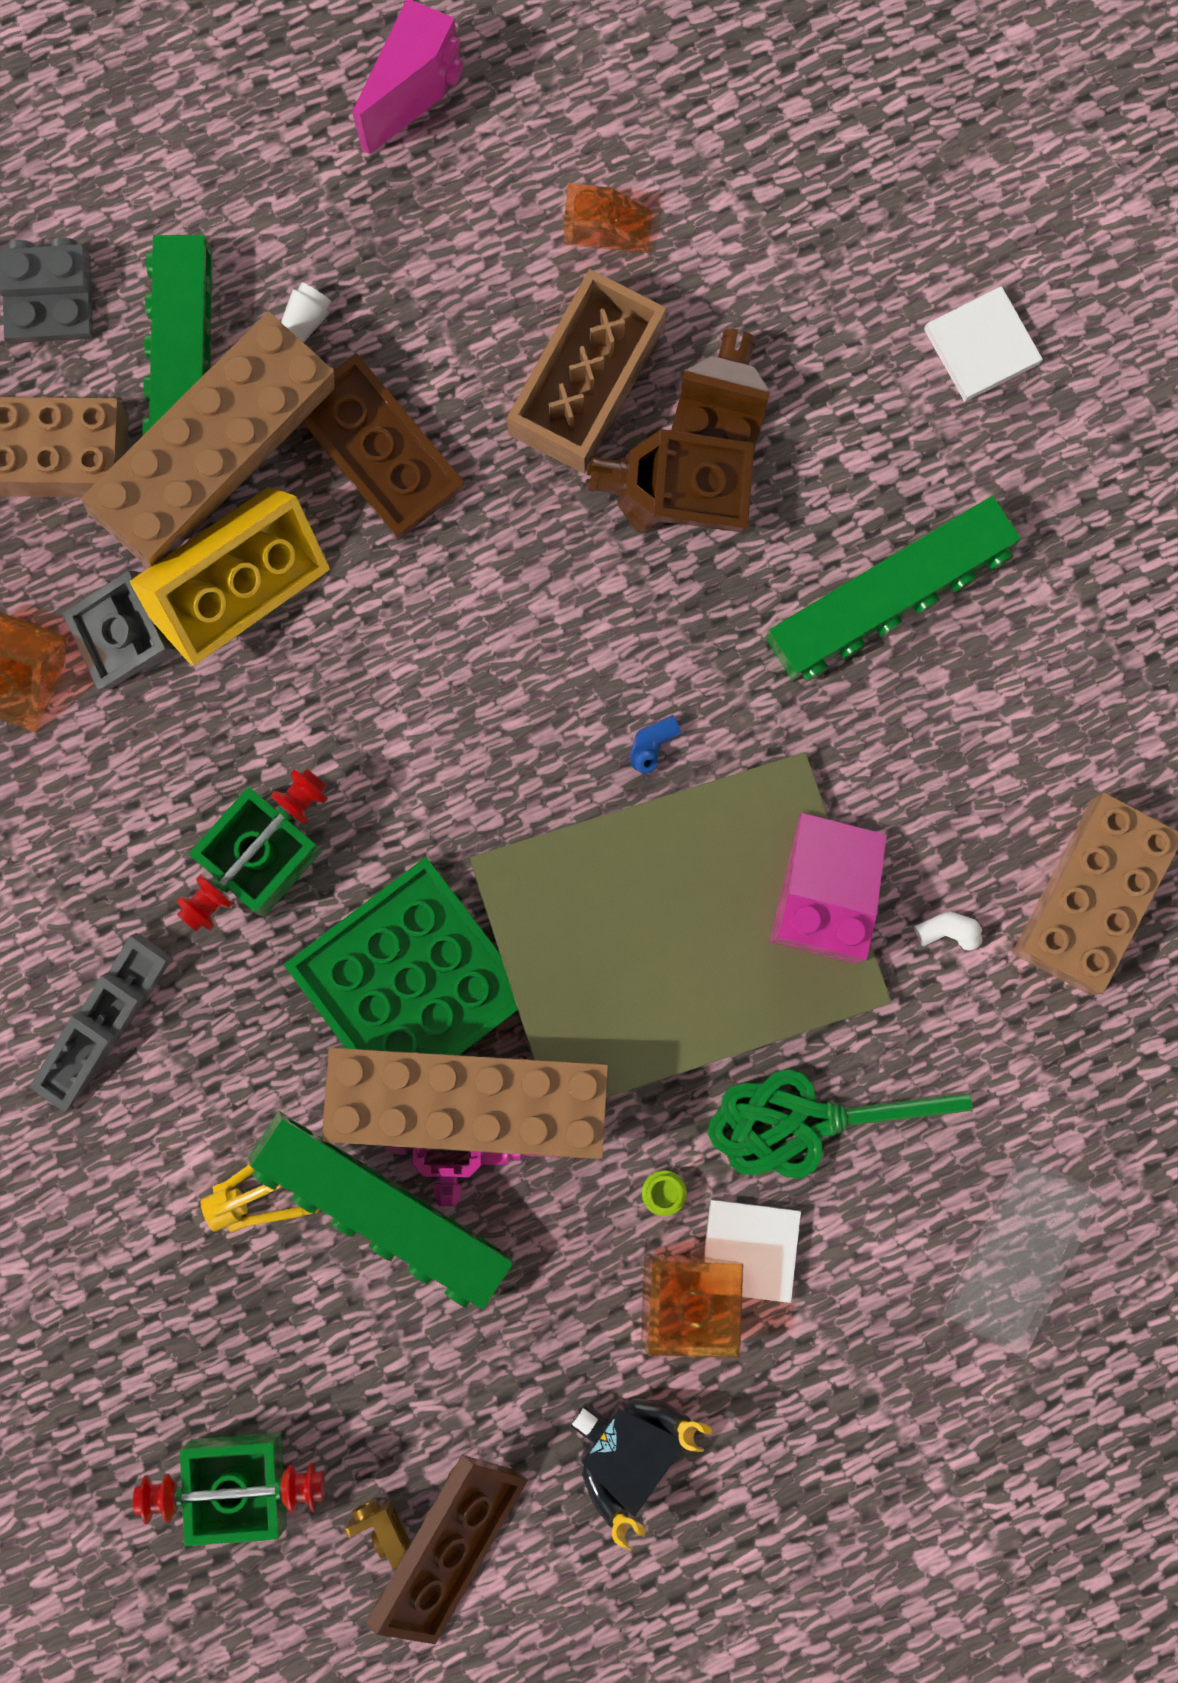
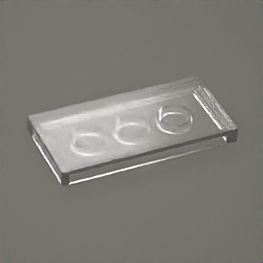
[940,1152,1104,1358]

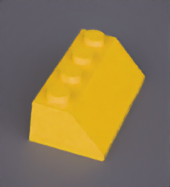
[129,487,330,666]

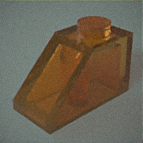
[563,183,653,253]

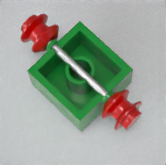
[133,1432,325,1547]

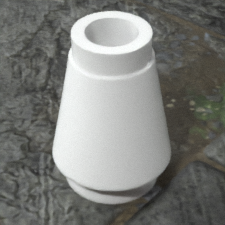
[281,282,332,343]

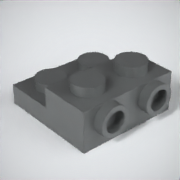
[0,237,93,343]
[62,570,180,691]

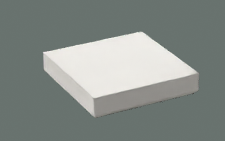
[924,286,1043,402]
[700,1199,801,1303]

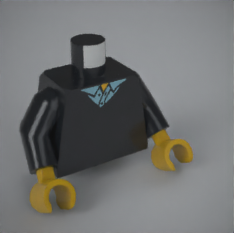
[570,1399,712,1550]

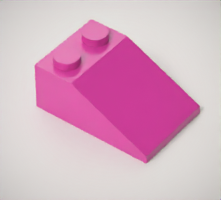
[352,0,463,154]
[769,813,887,964]

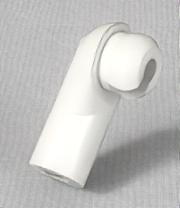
[914,911,983,951]

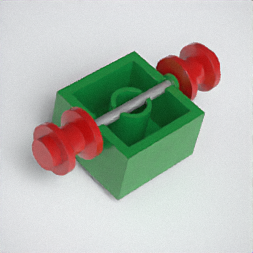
[176,768,328,932]

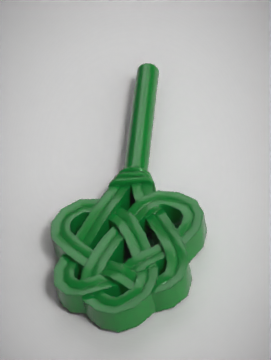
[707,1069,973,1178]

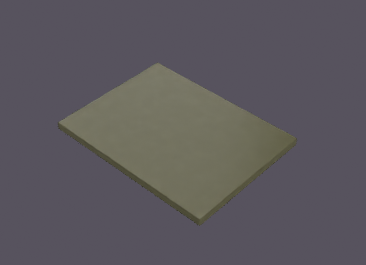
[470,752,892,1098]

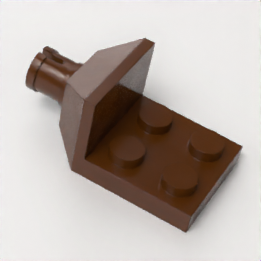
[671,329,770,452]
[586,429,755,533]

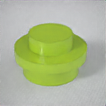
[642,1170,687,1216]

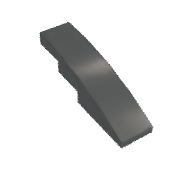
[29,933,173,1113]

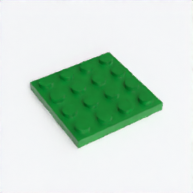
[284,857,518,1056]

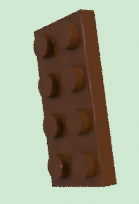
[302,353,466,541]
[366,1454,528,1644]

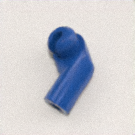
[630,715,682,774]

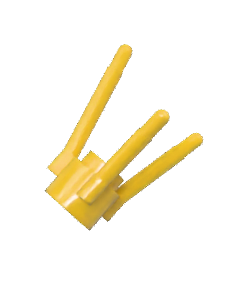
[201,1164,320,1233]

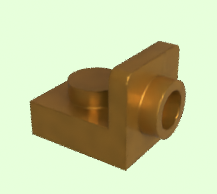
[344,1499,411,1570]

